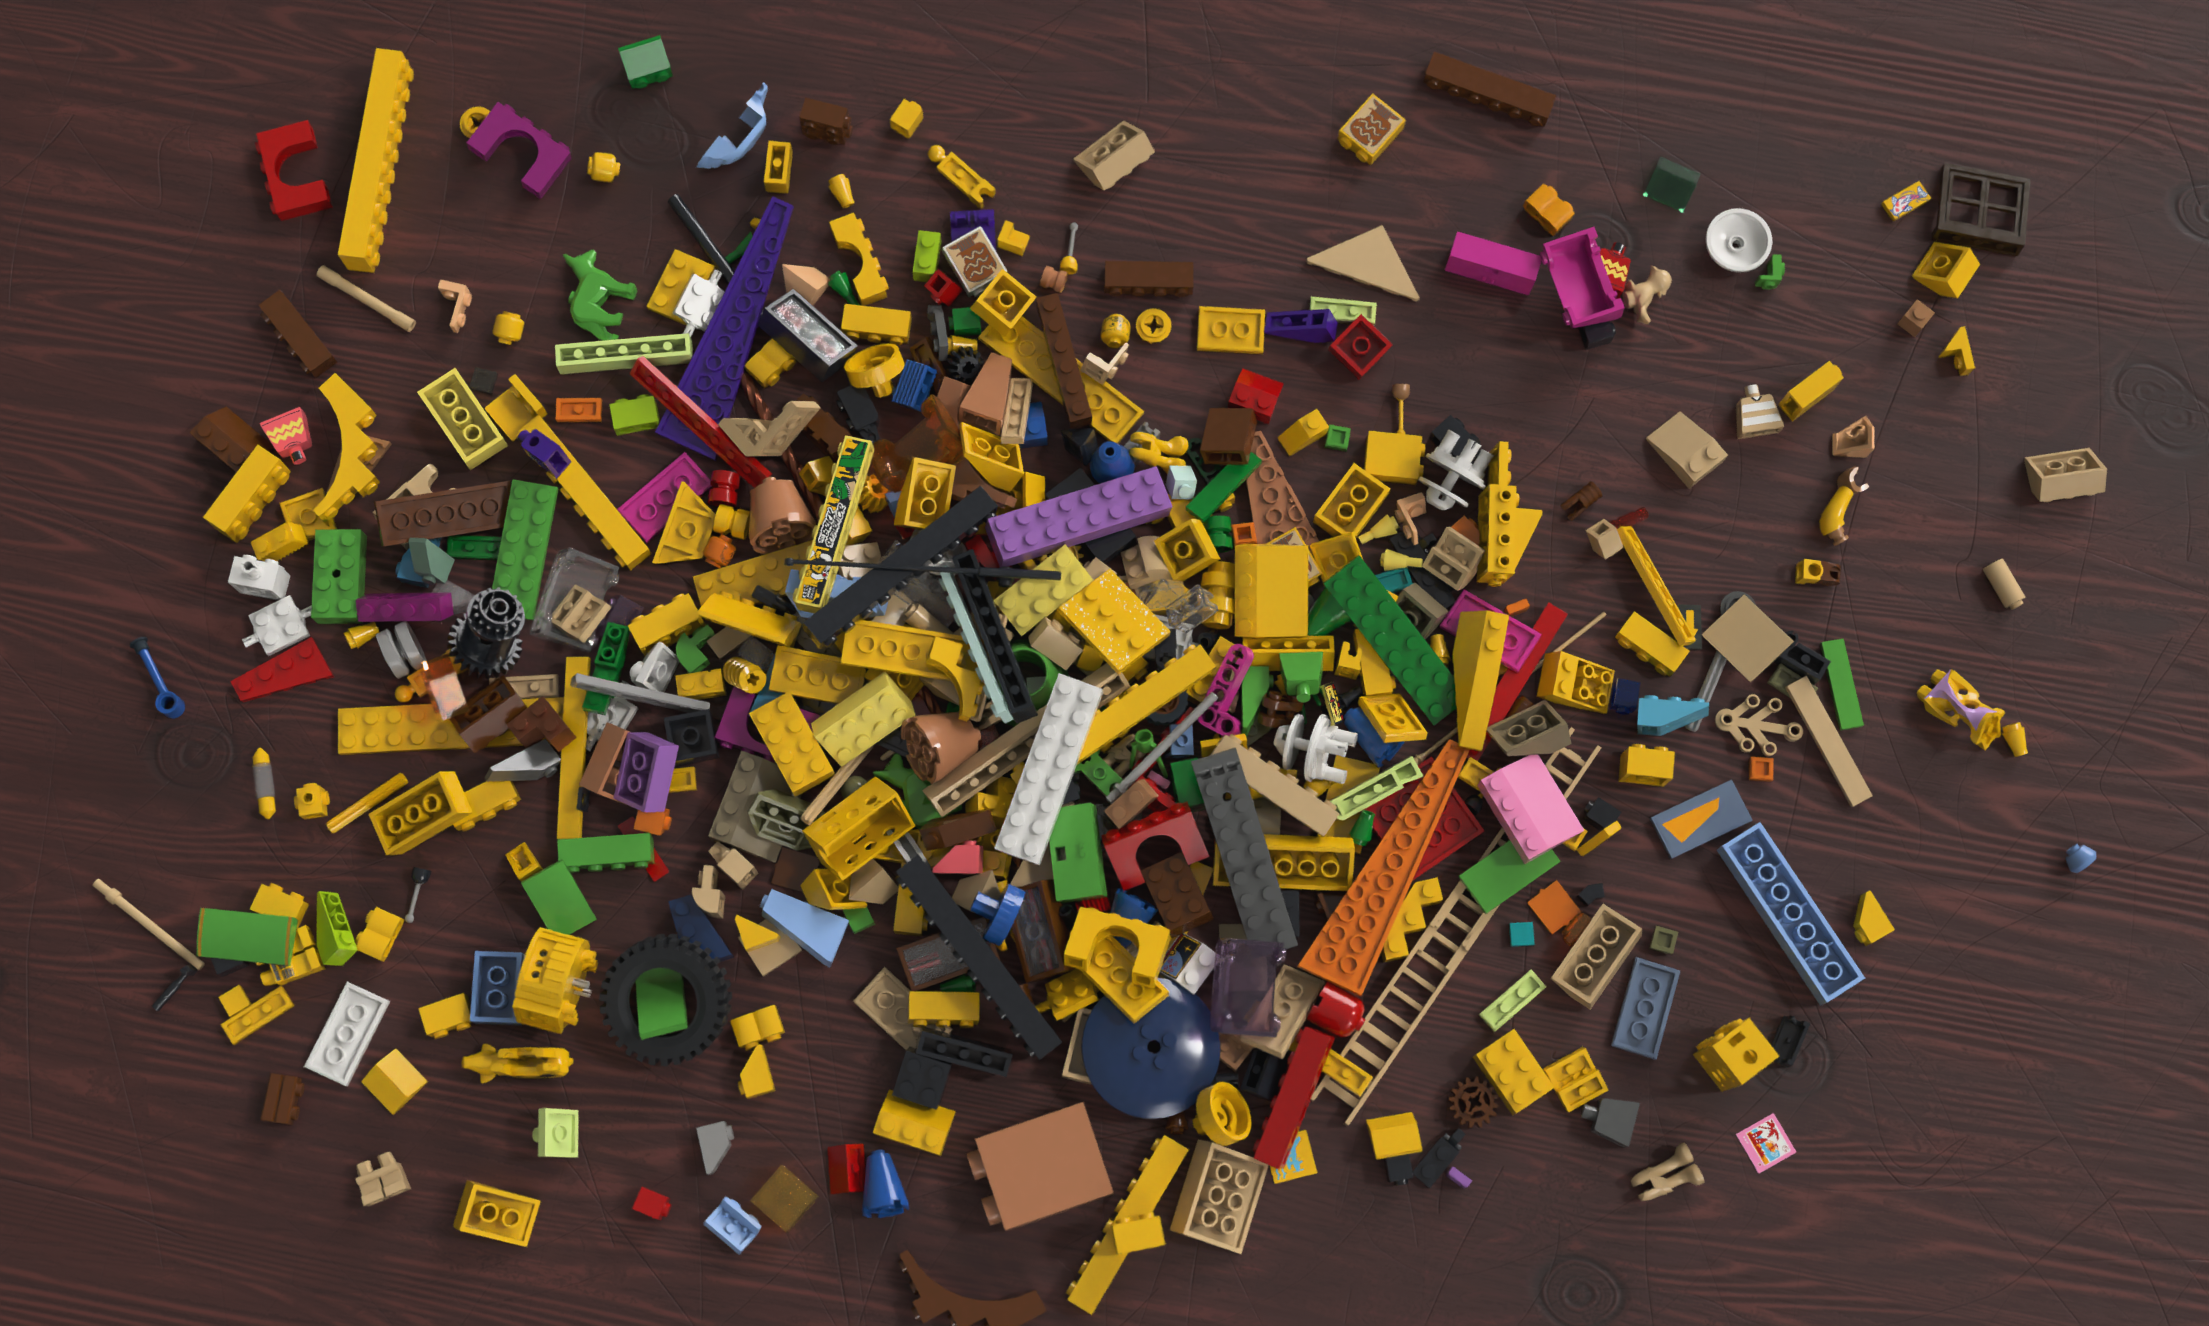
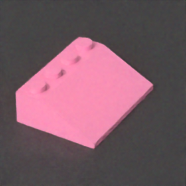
[1477,754,1584,864]

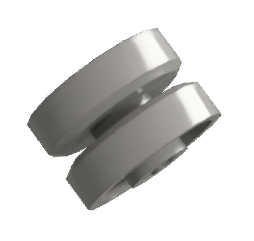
[376,621,428,679]

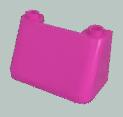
[1540,227,1625,329]

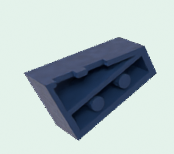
[668,895,735,962]

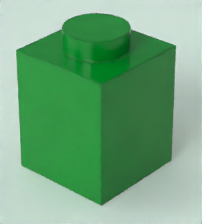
[949,307,981,337]

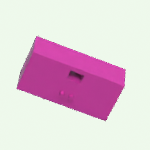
[1445,231,1541,295]

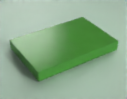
[521,859,597,935]

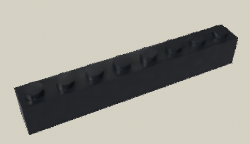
[952,549,1038,724]

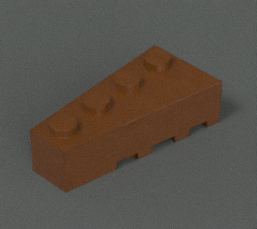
[796,393,853,463]

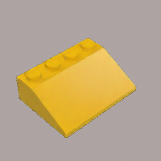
[1235,543,1308,637]
[697,591,802,648]

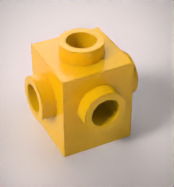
[294,783,330,820]

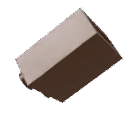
[1200,408,1257,465]

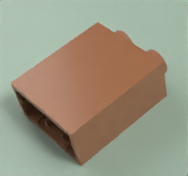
[966,1102,1113,1231]

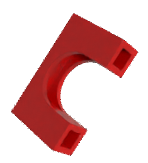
[255,120,333,221]
[1101,801,1210,891]

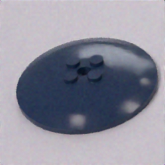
[1081,978,1220,1119]

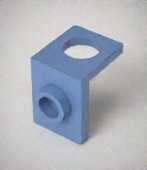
[1164,724,1194,758]

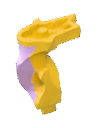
[1917,669,2005,750]

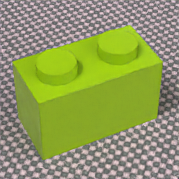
[913,230,942,282]
[609,394,660,436]

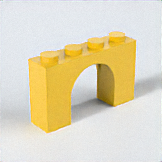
[1064,907,1170,988]

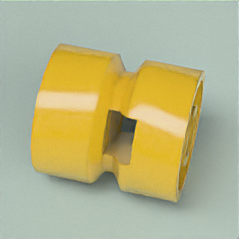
[713,504,750,540]

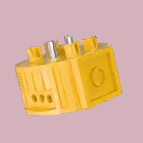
[512,927,598,1034]

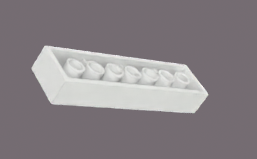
[994,673,1103,866]

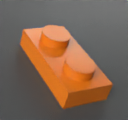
[556,398,602,422]

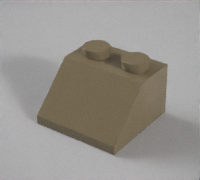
[1396,582,1449,640]

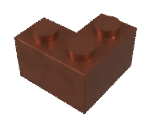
[506,696,577,752]

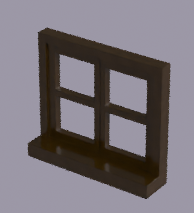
[1932,163,2031,257]

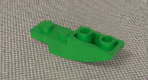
[582,622,630,716]

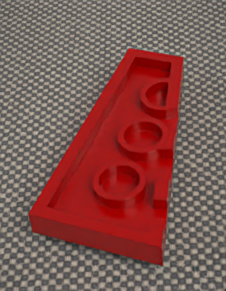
[230,637,334,702]

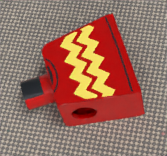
[1600,242,1631,299]

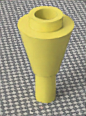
[1358,514,1400,545]
[1380,549,1423,571]

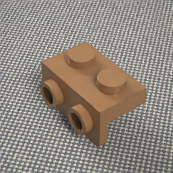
[1215,1017,1254,1072]

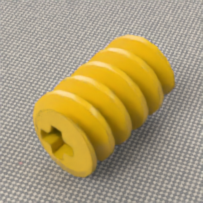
[723,657,766,694]

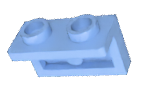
[703,1197,761,1255]

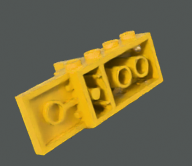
[1477,441,1542,587]

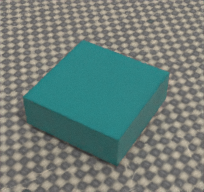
[1509,922,1535,947]

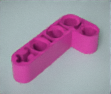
[1198,644,1254,736]

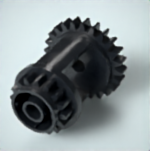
[447,587,525,680]

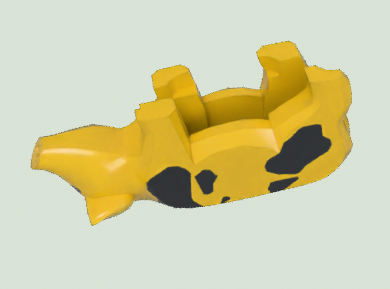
[461,1044,574,1084]

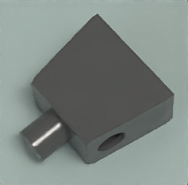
[1581,1098,1640,1148]

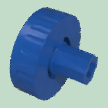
[970,883,1025,946]

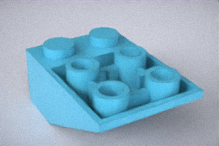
[1637,695,1709,736]

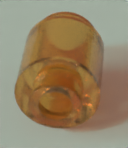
[1562,913,1592,947]

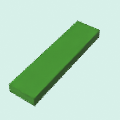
[1820,638,1864,731]

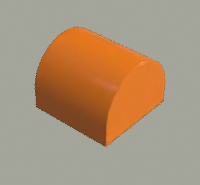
[1231,522,1257,548]

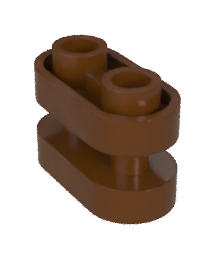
[1257,691,1304,728]

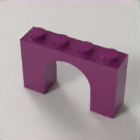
[467,102,571,200]
[715,687,820,763]

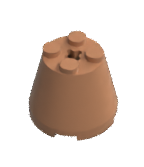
[749,477,816,554]
[901,711,981,784]

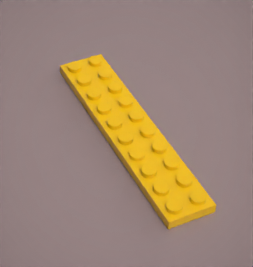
[338,697,564,755]

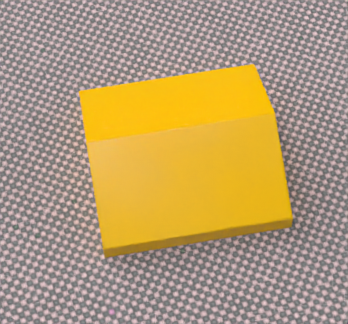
[361,1049,428,1115]
[1366,1112,1422,1160]

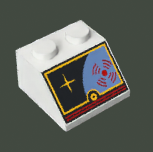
[1159,933,1221,995]

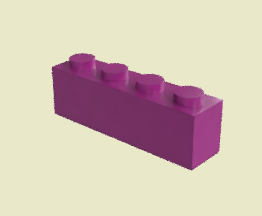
[355,592,454,622]

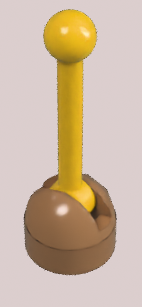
[1392,384,1410,434]

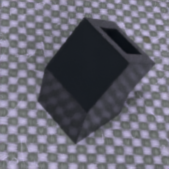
[1576,883,1605,907]

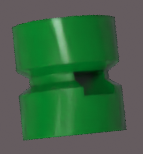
[1202,516,1233,553]

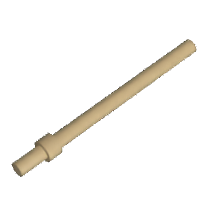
[93,879,205,970]

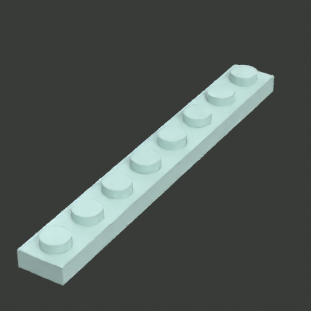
[939,565,1013,723]

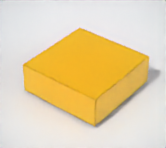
[219,985,252,1017]

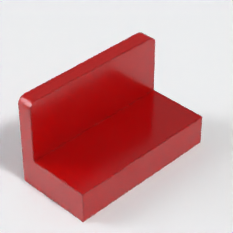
[828,1144,865,1194]

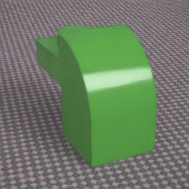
[676,624,715,673]

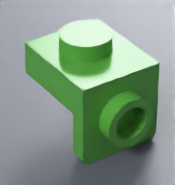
[1755,255,1785,290]

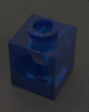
[1610,678,1641,715]

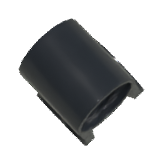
[1154,628,1177,671]

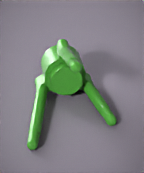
[1129,729,1168,778]

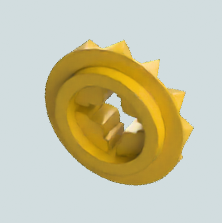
[460,107,490,138]
[1136,309,1171,344]

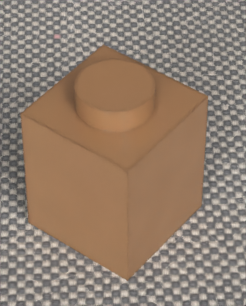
[1897,299,1935,337]

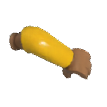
[1820,466,1869,546]

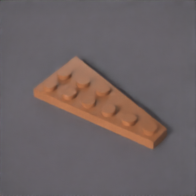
[1246,431,1319,557]

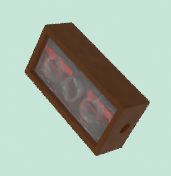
[1011,879,1077,983]
[897,917,1000,991]

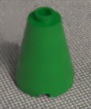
[1308,587,1351,636]

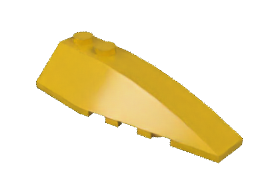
[1452,610,1509,751]

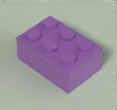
[613,732,679,812]

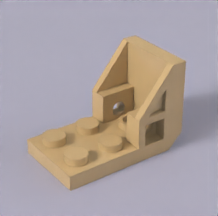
[718,401,820,456]

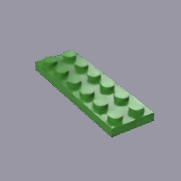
[492,480,559,620]

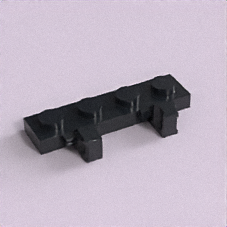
[1389,531,1456,609]

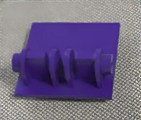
[950,209,996,251]

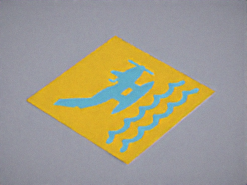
[1270,1130,1317,1184]

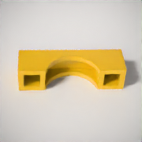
[829,213,889,306]
[799,456,872,545]

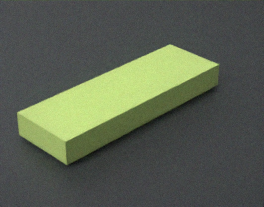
[1309,297,1377,326]
[1479,970,1546,1032]

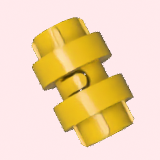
[1198,561,1235,629]

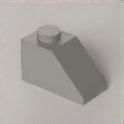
[697,1121,734,1175]

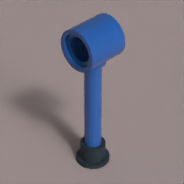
[130,637,185,718]

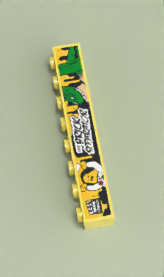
[793,435,875,613]

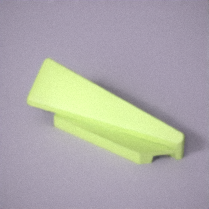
[1330,756,1423,820]

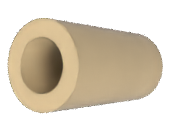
[1983,558,2026,610]
[903,603,953,634]

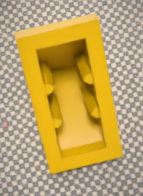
[505,842,543,881]
[735,915,781,952]

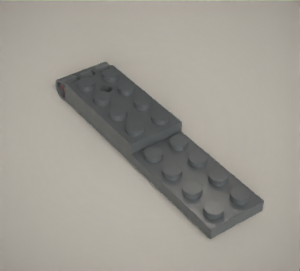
[1191,748,1298,959]

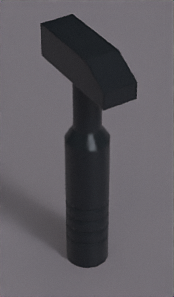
[152,965,198,1011]

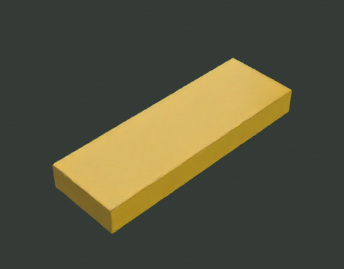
[221,986,295,1045]

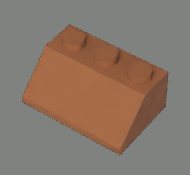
[579,722,629,805]

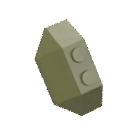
[747,789,825,851]

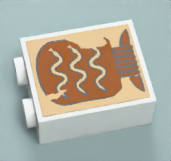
[942,226,1007,297]

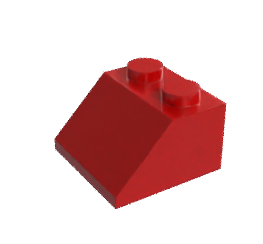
[1228,369,1284,424]

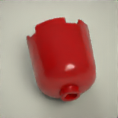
[1307,982,1366,1038]

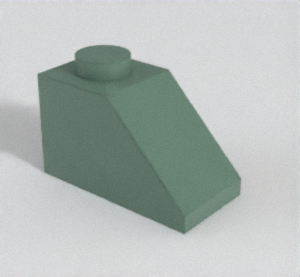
[408,537,455,585]

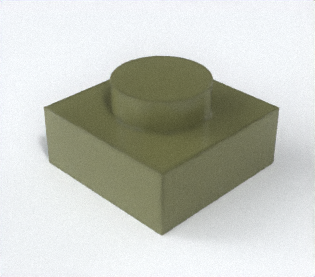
[1649,926,1678,955]

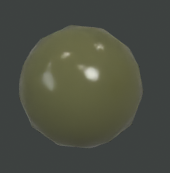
[841,776,867,799]

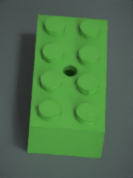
[311,529,367,624]

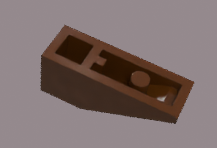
[919,809,997,851]

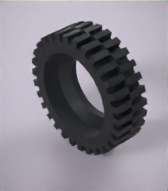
[599,934,732,1066]

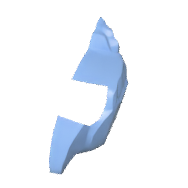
[697,82,768,169]

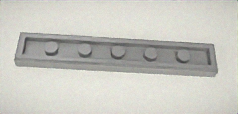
[570,673,710,713]

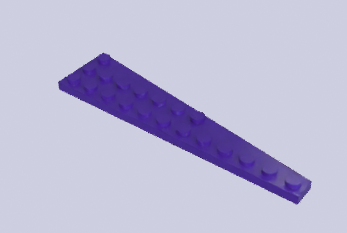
[655,196,794,461]

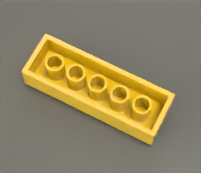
[1213,834,1355,891]

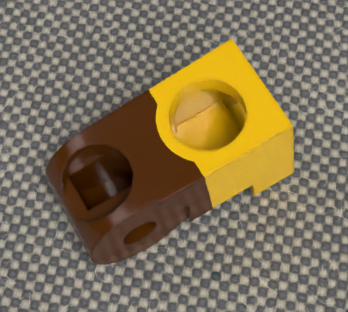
[1795,559,1841,586]

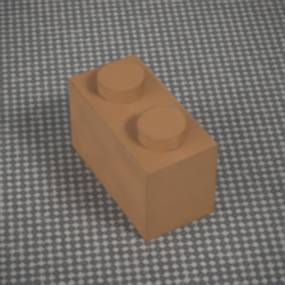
[1104,779,1159,829]

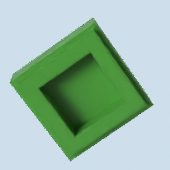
[1325,424,1351,452]

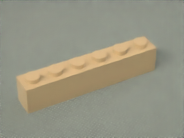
[1210,734,1340,837]

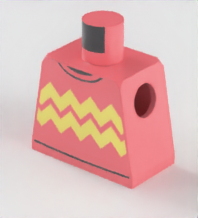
[260,407,312,465]

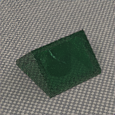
[1643,156,1700,212]

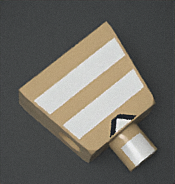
[1736,385,1784,439]

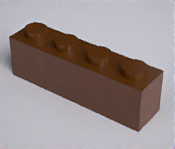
[1105,261,1193,297]
[259,290,337,378]

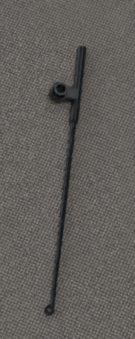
[784,558,1061,587]

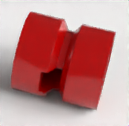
[708,470,741,508]

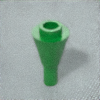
[725,231,753,264]
[828,271,860,305]

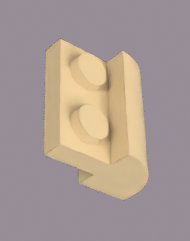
[1422,527,1486,591]
[1121,536,1173,589]
[548,584,611,643]
[692,865,725,919]

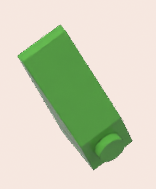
[1241,666,1274,737]

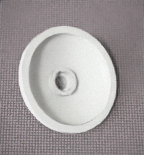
[1706,208,1772,272]

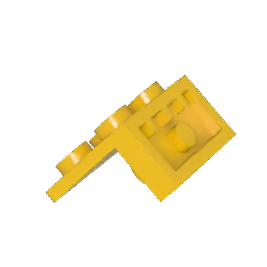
[485,374,547,441]

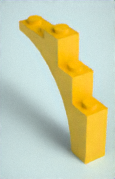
[313,373,380,522]

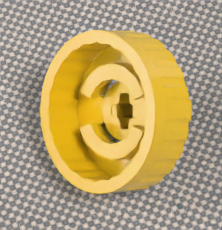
[844,343,905,398]
[1193,1082,1251,1146]

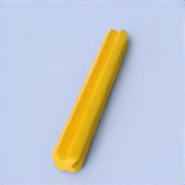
[326,773,408,833]

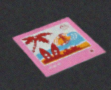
[1736,1113,1796,1173]

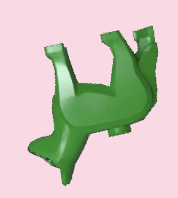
[563,249,637,341]
[873,753,962,829]

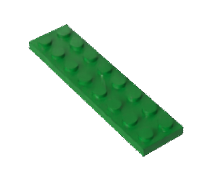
[1323,555,1457,725]

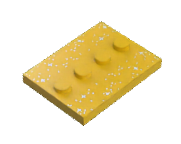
[1058,569,1171,675]

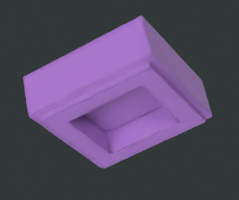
[1446,1167,1472,1188]

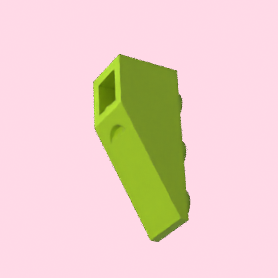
[317,891,358,966]

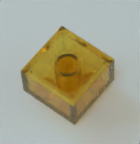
[750,1164,820,1233]

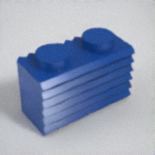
[892,359,937,412]

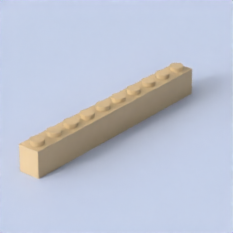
[922,663,1130,817]

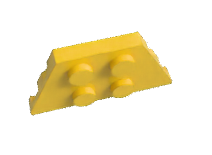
[652,481,716,564]

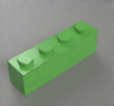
[558,833,654,874]

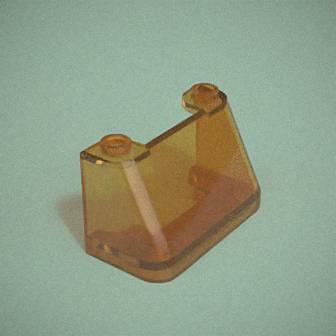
[871,394,965,493]

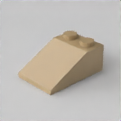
[1646,412,1728,489]

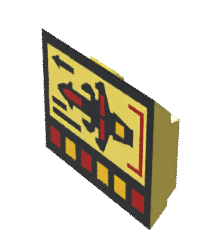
[1320,682,1345,726]

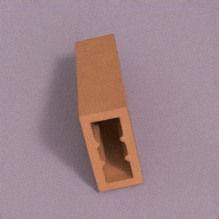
[959,352,1012,435]

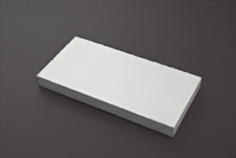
[304,982,390,1087]

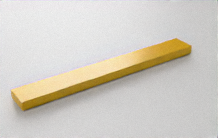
[557,657,591,839]

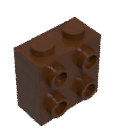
[799,97,853,145]

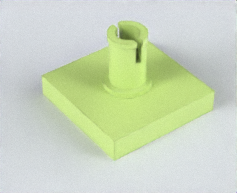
[532,1108,578,1158]

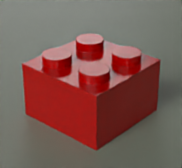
[1328,314,1393,380]

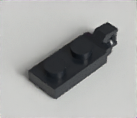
[1412,1128,1466,1188]

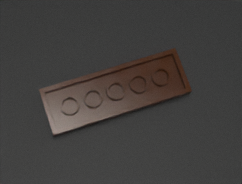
[374,481,511,547]

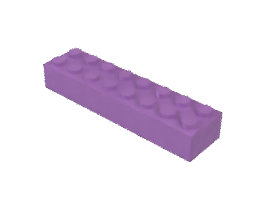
[985,466,1173,567]

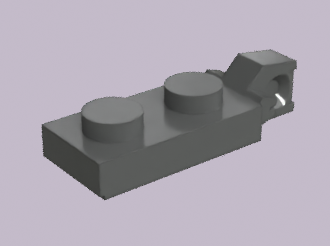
[927,304,948,361]

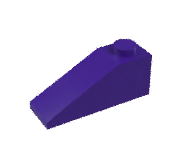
[1264,309,1338,343]

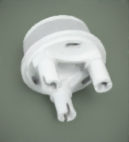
[1418,430,1494,510]
[1274,714,1358,784]

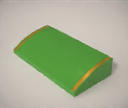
[197,908,298,966]

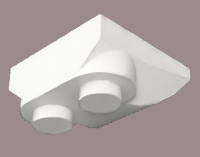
[630,642,679,692]

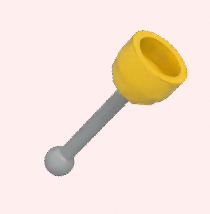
[1059,223,1078,274]

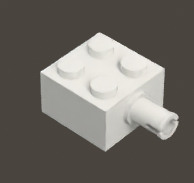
[228,555,290,600]

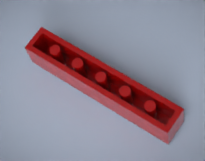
[1253,1027,1335,1169]

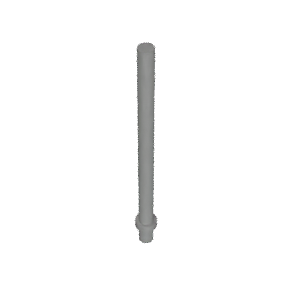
[1105,692,1218,804]

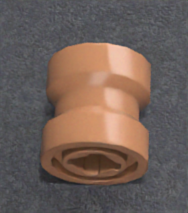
[1040,266,1068,293]

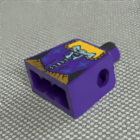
[517,429,571,478]

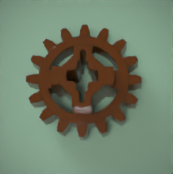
[1447,1077,1499,1128]

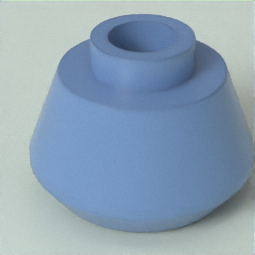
[2065,844,2097,873]

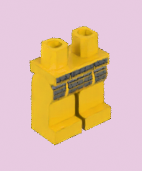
[255,925,325,986]

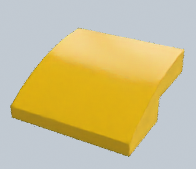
[1543,1047,1608,1113]

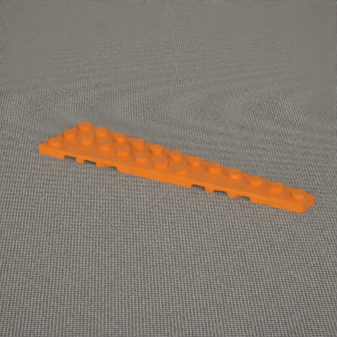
[1297,739,1470,997]

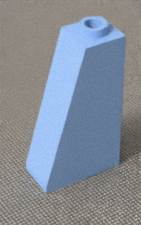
[760,889,849,967]

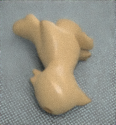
[1623,265,1671,324]

